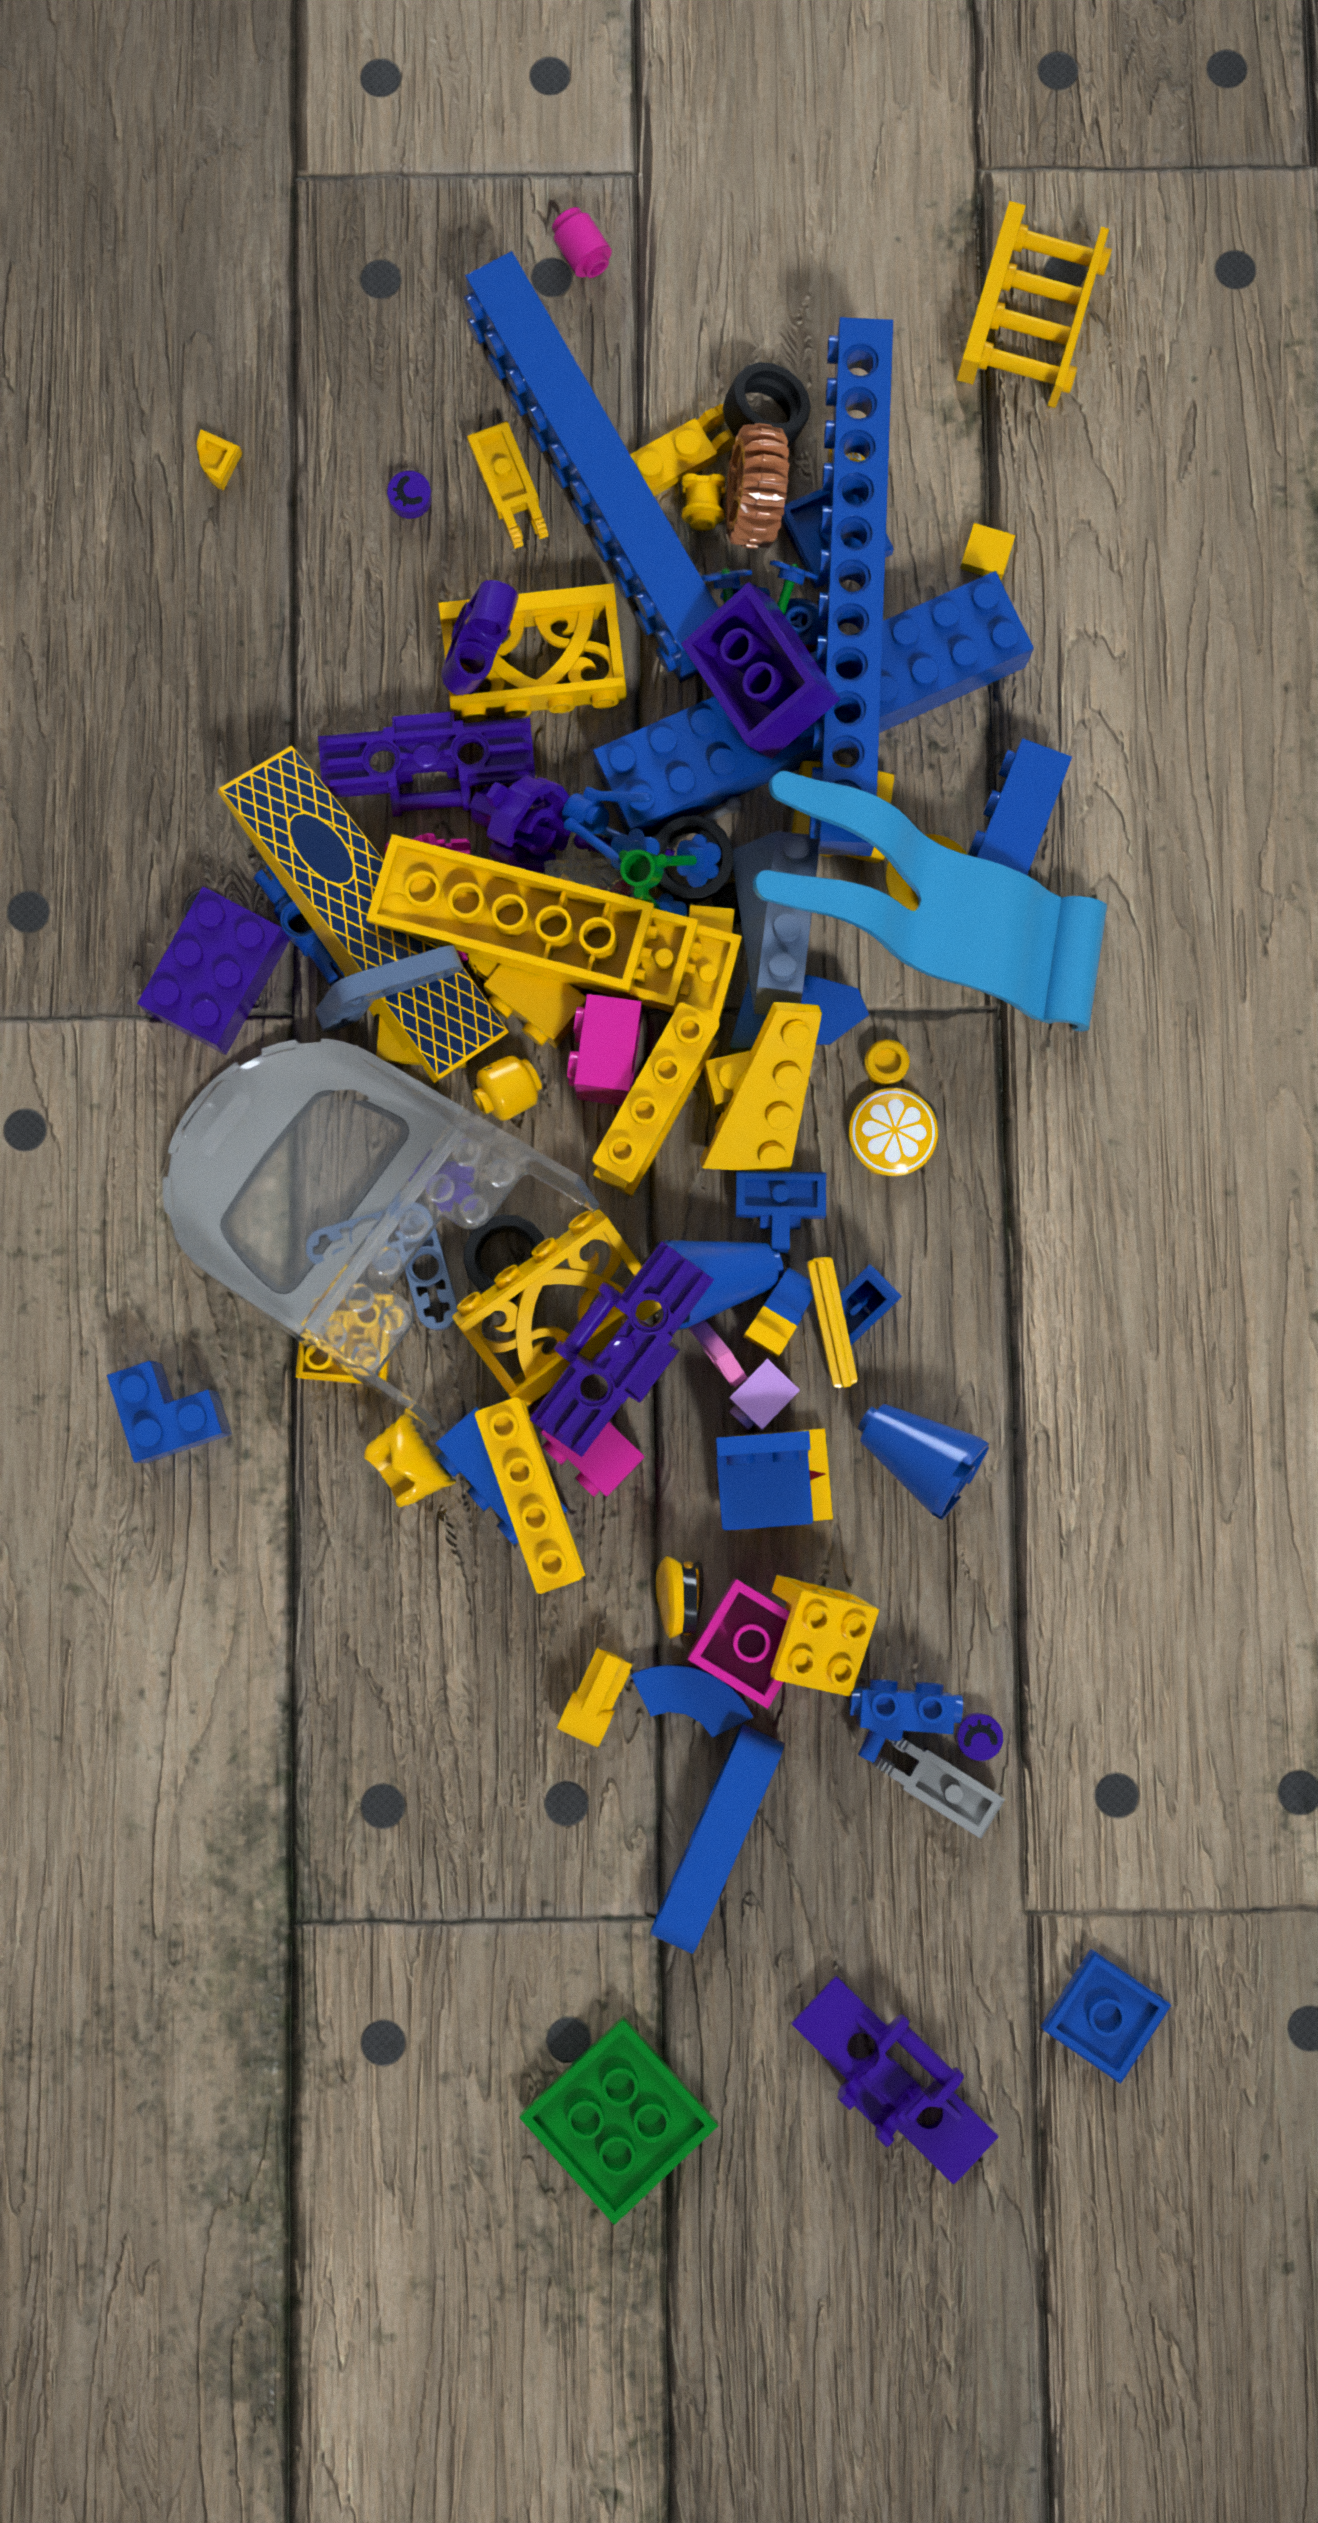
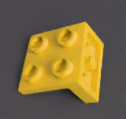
[770,1575,880,1696]

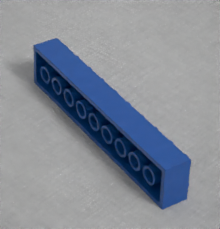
[463,251,719,683]
[593,571,1034,837]

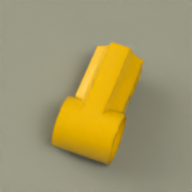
[556,1647,632,1748]

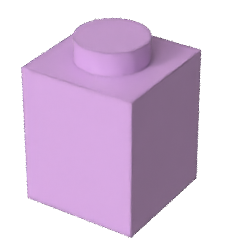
[728,1358,800,1431]

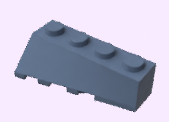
[732,831,819,1015]

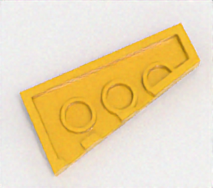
[700,1002,822,1172]

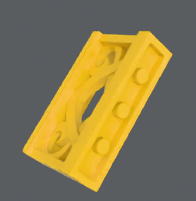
[438,583,626,723]
[592,1002,720,1198]
[452,1209,662,1407]
[475,1397,586,1594]

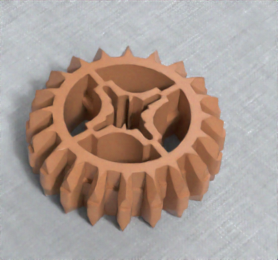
[725,423,790,549]

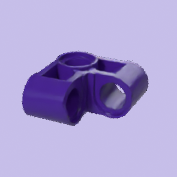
[441,580,519,695]

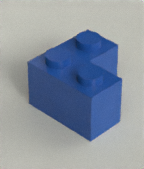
[107,1360,232,1463]

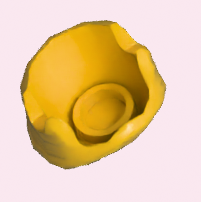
[364,1412,456,1507]

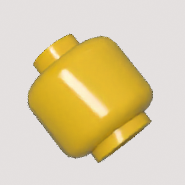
[472,1055,542,1121]

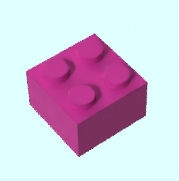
[567,994,642,1106]
[687,1577,790,1709]

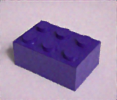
[681,582,840,759]
[137,886,290,1055]

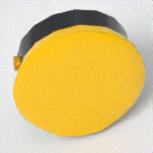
[656,1556,704,1639]

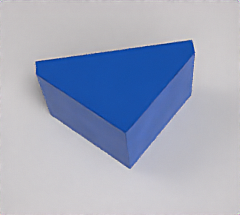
[815,1264,902,1345]

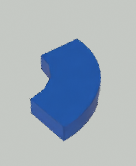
[630,1664,753,1738]

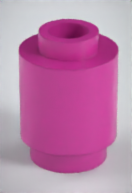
[552,207,612,278]

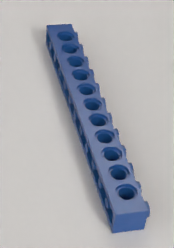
[809,317,893,856]

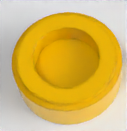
[864,1039,910,1086]

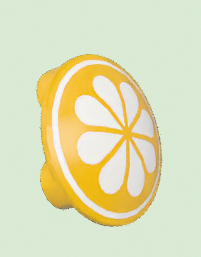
[849,1088,938,1176]

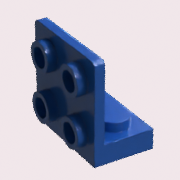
[715,1431,813,1531]

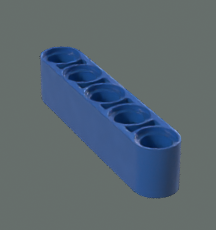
[650,1724,785,1954]

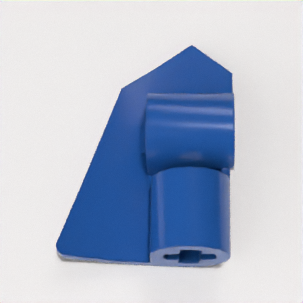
[730,975,869,1049]

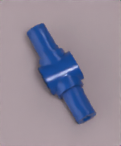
[254,865,346,986]

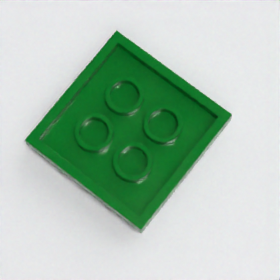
[519,2016,718,2225]

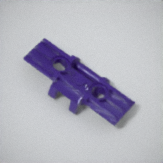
[318,711,536,817]
[529,1241,714,1457]
[791,1975,999,2185]

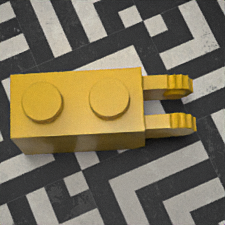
[467,954,586,1049]

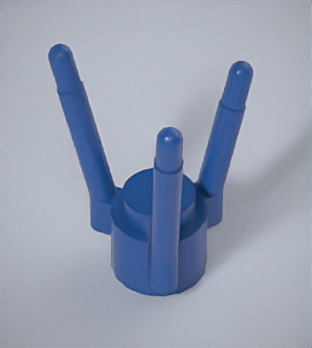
[562,786,651,864]

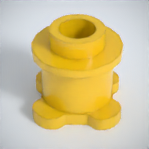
[681,473,725,531]

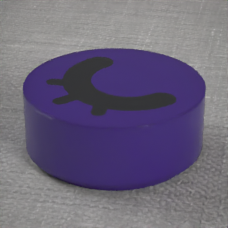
[387,471,432,519]
[955,1713,1003,1761]

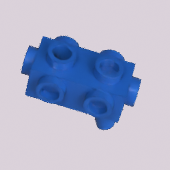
[849,1679,963,1763]

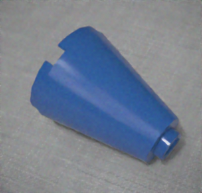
[655,1240,784,1330]
[858,1403,989,1520]

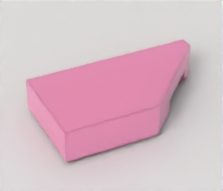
[688,1320,748,1387]

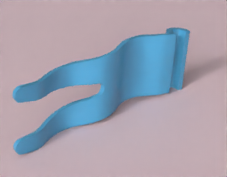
[753,771,1107,1032]

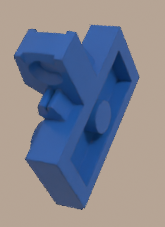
[735,1171,826,1253]

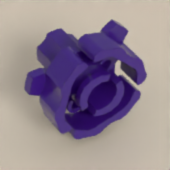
[469,775,571,874]

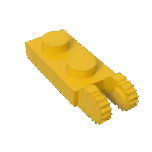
[630,403,736,496]
[467,421,549,549]

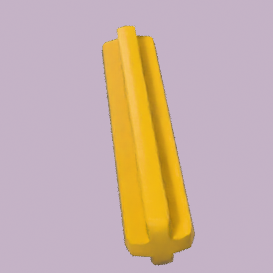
[807,1257,858,1388]

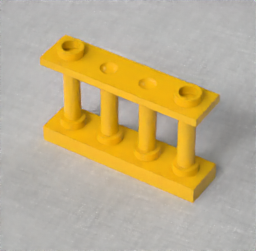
[957,201,1112,408]

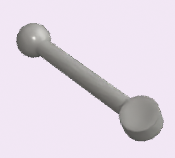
[667,796,742,850]

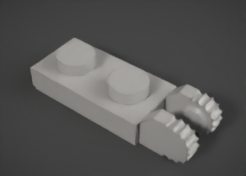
[872,1737,1005,1839]

